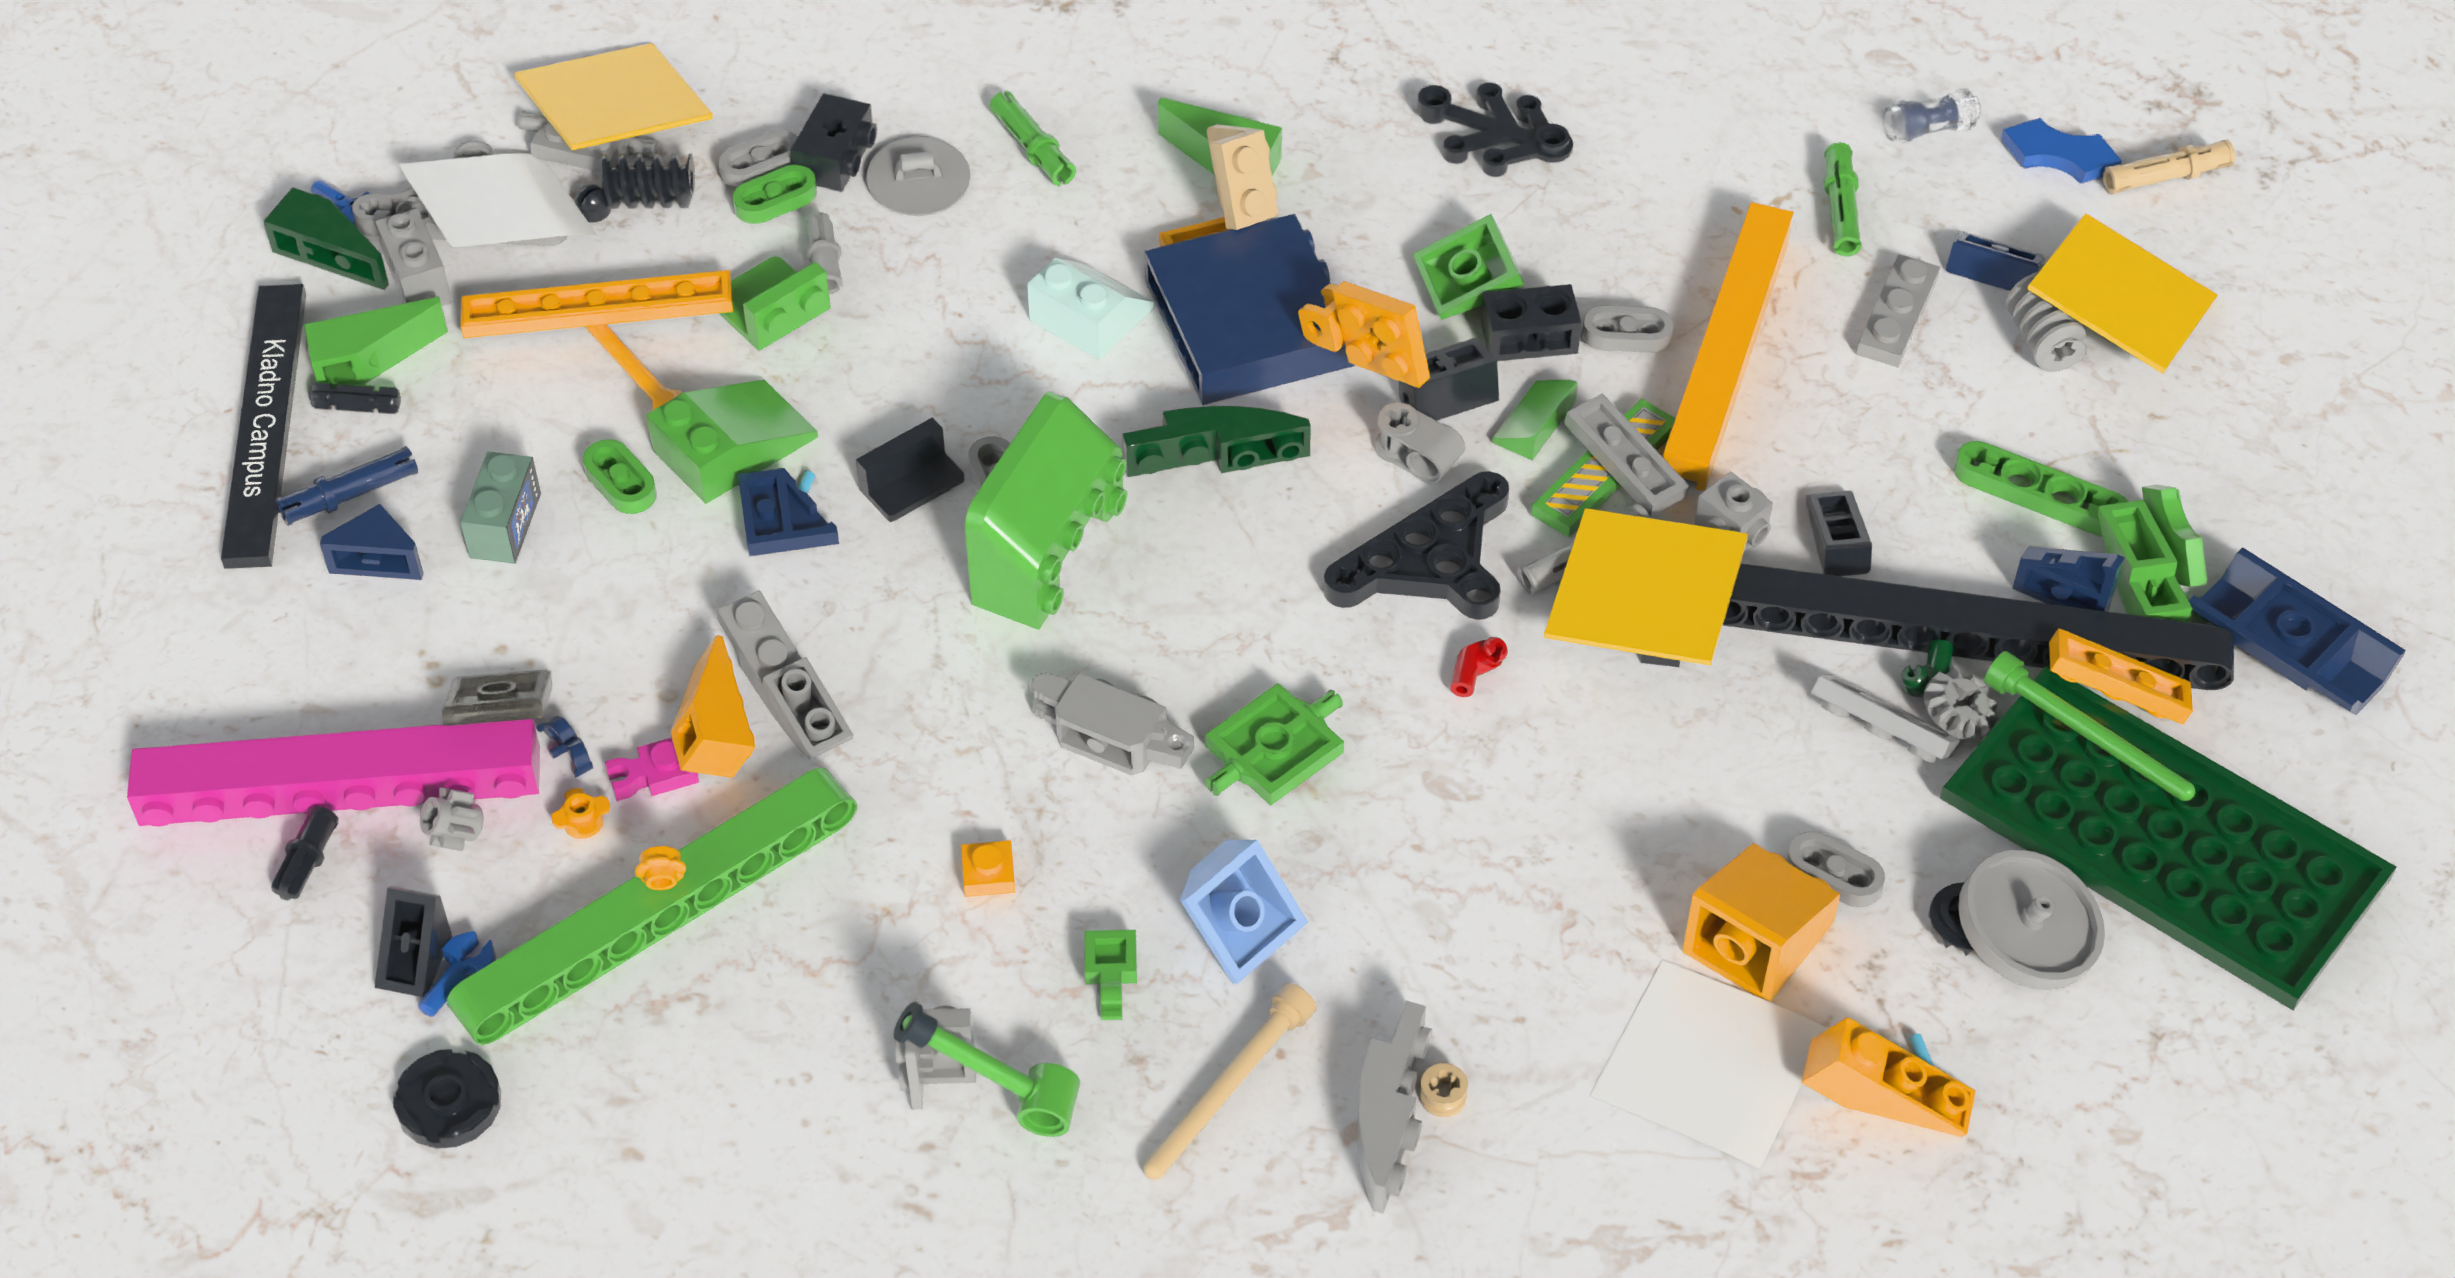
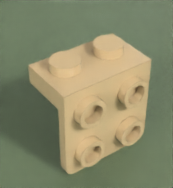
[1207,124,1279,230]

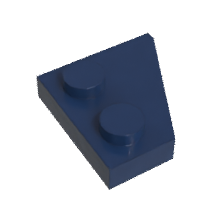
[738,468,839,557]
[2012,546,2125,612]

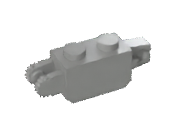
[1031,672,1194,775]

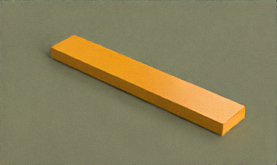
[461,270,733,338]

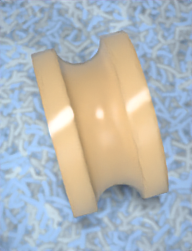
[1420,1063,1468,1117]

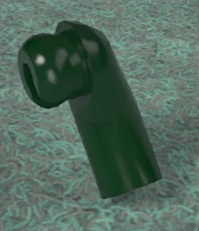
[1900,639,1953,698]

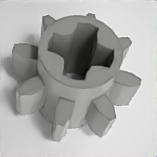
[420,788,484,851]

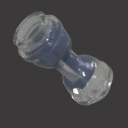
[1882,88,1981,143]

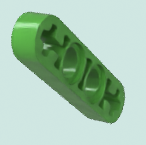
[1954,441,2129,537]

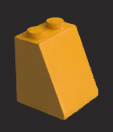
[1682,843,1841,1002]

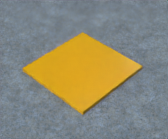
[514,43,713,150]
[2027,213,2218,374]
[1544,508,1748,666]

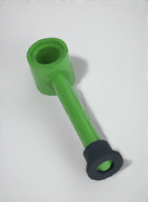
[893,1002,1080,1137]

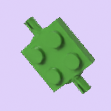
[1205,683,1344,806]

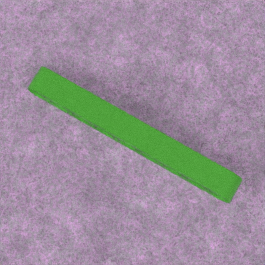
[447,767,858,1045]

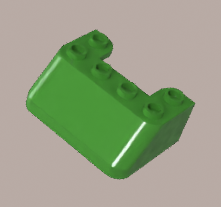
[965,391,1127,630]

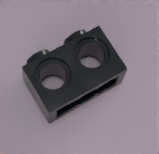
[1481,284,1582,361]

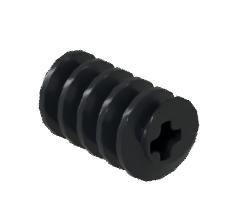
[601,153,695,209]

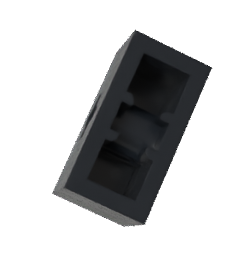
[790,93,877,192]

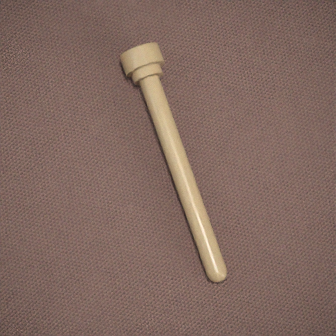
[1144,983,1317,1180]

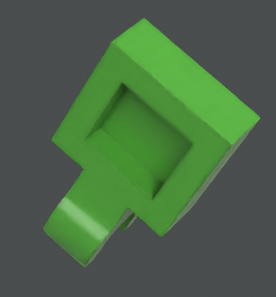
[1085,930,1137,1020]

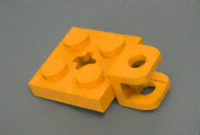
[1298,281,1430,388]

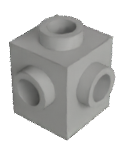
[1694,471,1773,551]

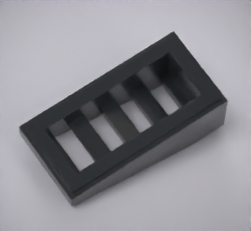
[1806,491,1872,576]

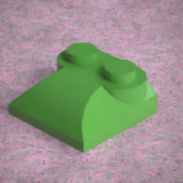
[1413,214,1524,320]

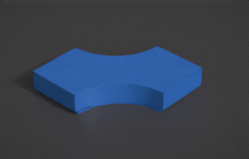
[2001,118,2122,184]

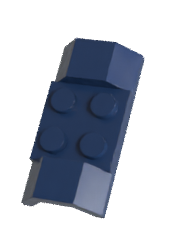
[2188,547,2406,715]

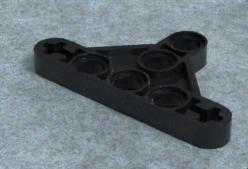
[1323,471,1509,620]

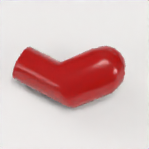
[1450,637,1508,697]

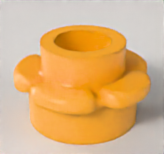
[635,846,686,890]

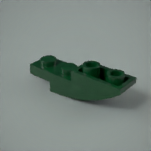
[1122,406,1311,477]

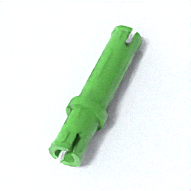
[989,91,1076,186]
[1824,142,1862,256]

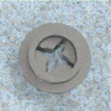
[1924,669,1999,741]

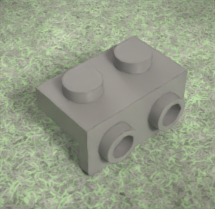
[896,1006,976,1109]

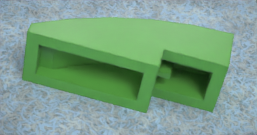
[2097,500,2192,622]

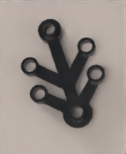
[1417,82,1573,177]

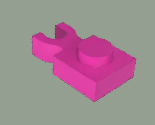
[605,737,699,802]

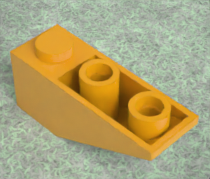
[670,635,755,778]
[1801,1017,1976,1137]

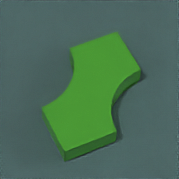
[2142,484,2207,587]

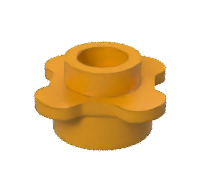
[551,788,611,839]

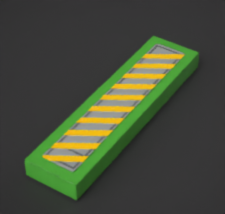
[1531,398,1676,538]

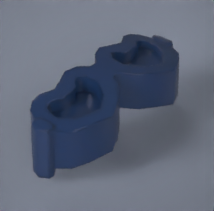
[536,716,593,778]

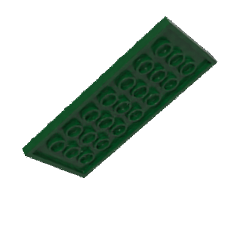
[1940,665,2397,1011]

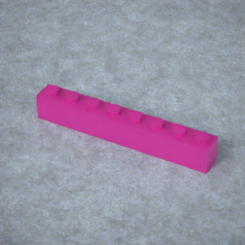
[127,719,540,827]

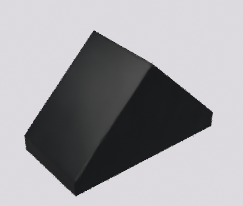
[374,886,452,997]

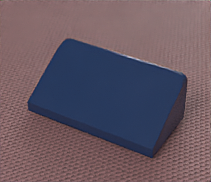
[1946,232,2046,291]

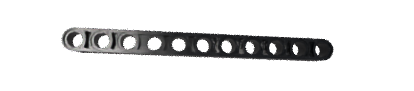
[1723,563,2234,690]

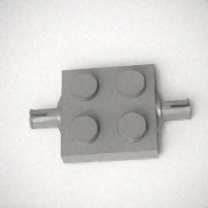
[518,111,659,172]

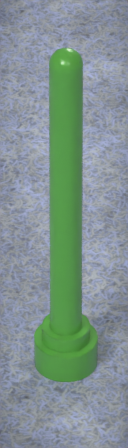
[1984,651,2195,801]

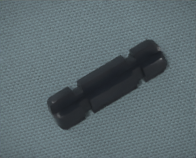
[310,382,401,414]

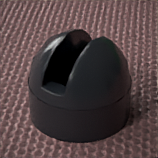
[575,184,611,223]

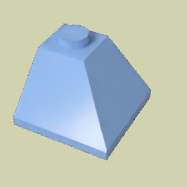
[1180,840,1308,984]

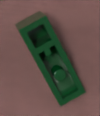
[263,187,389,290]

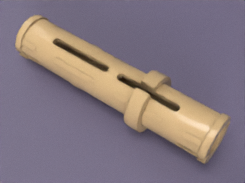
[2103,139,2235,194]

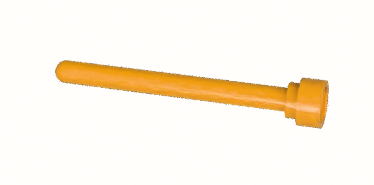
[584,324,682,410]

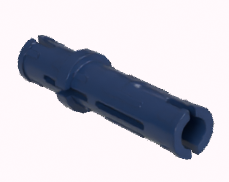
[275,446,418,526]

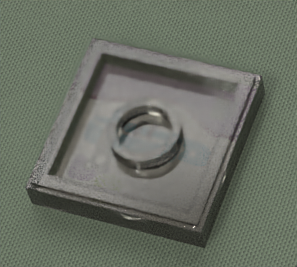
[442,669,553,726]

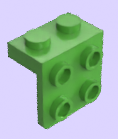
[718,256,831,351]

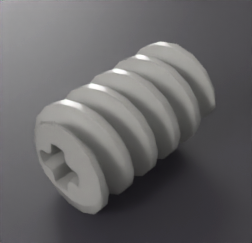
[2006,272,2087,372]

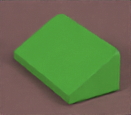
[1492,380,1578,461]

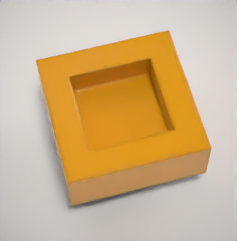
[961,840,1015,897]

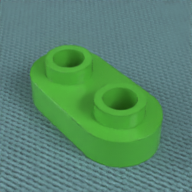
[733,165,817,224]
[583,439,657,514]

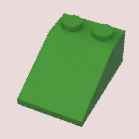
[646,380,818,504]

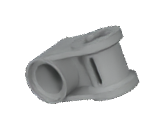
[1375,402,1466,484]

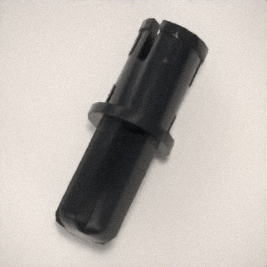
[271,806,339,901]

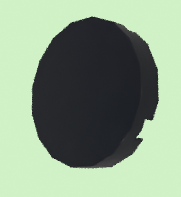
[393,1049,501,1149]

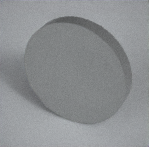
[1959,850,2105,990]

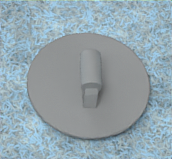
[867,137,970,216]

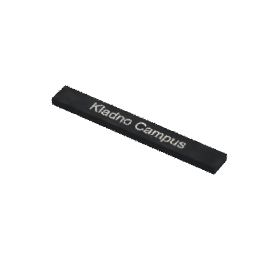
[221,284,306,569]

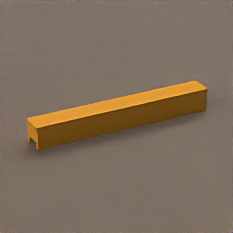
[1663,202,1794,492]

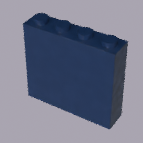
[1145,214,1355,405]

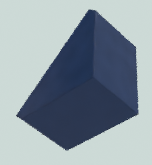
[320,504,424,580]

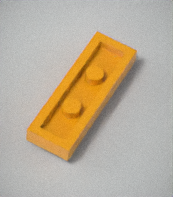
[2049,628,2193,725]

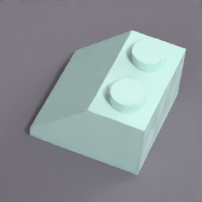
[1027,258,1154,360]

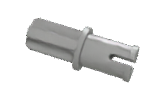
[806,212,843,294]

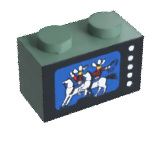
[460,451,541,564]

